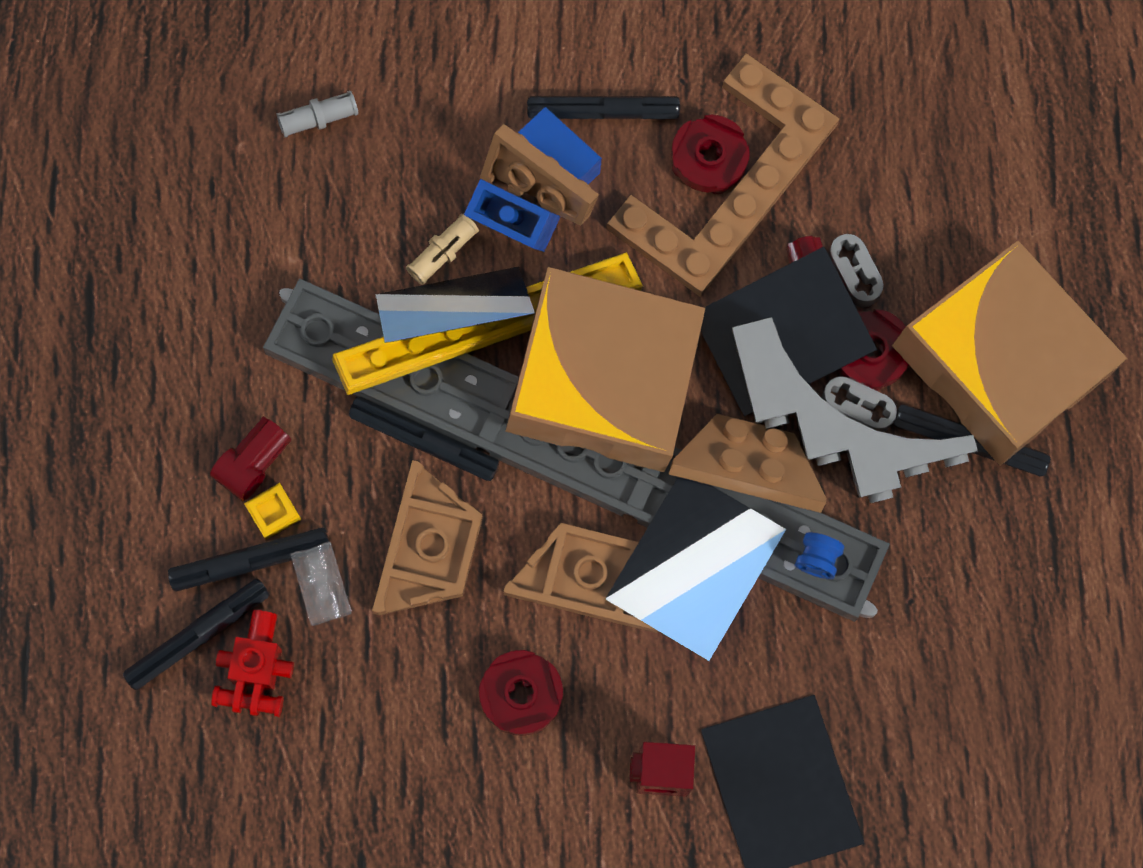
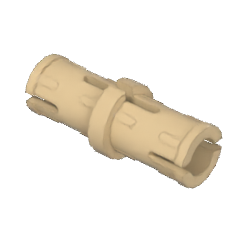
[406,214,479,285]

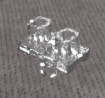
[291,542,352,626]

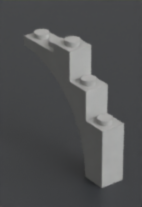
[732,317,978,503]

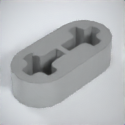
[828,234,884,308]
[822,376,897,432]

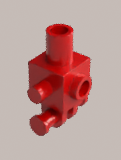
[211,610,294,717]

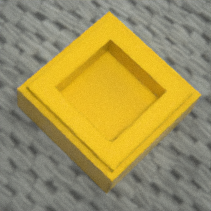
[244,483,301,540]

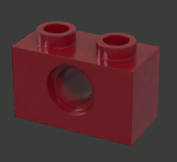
[629,742,695,797]

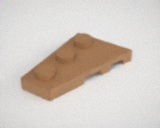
[480,124,599,226]

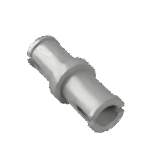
[276,91,359,138]

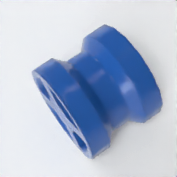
[795,532,845,579]

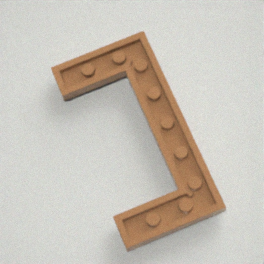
[607,53,839,297]

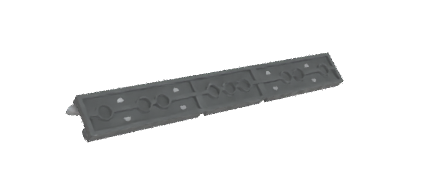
[263,278,890,622]

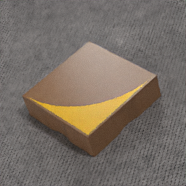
[892,241,1128,466]
[505,267,705,472]

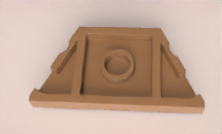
[669,414,826,513]
[372,460,483,615]
[503,523,658,634]

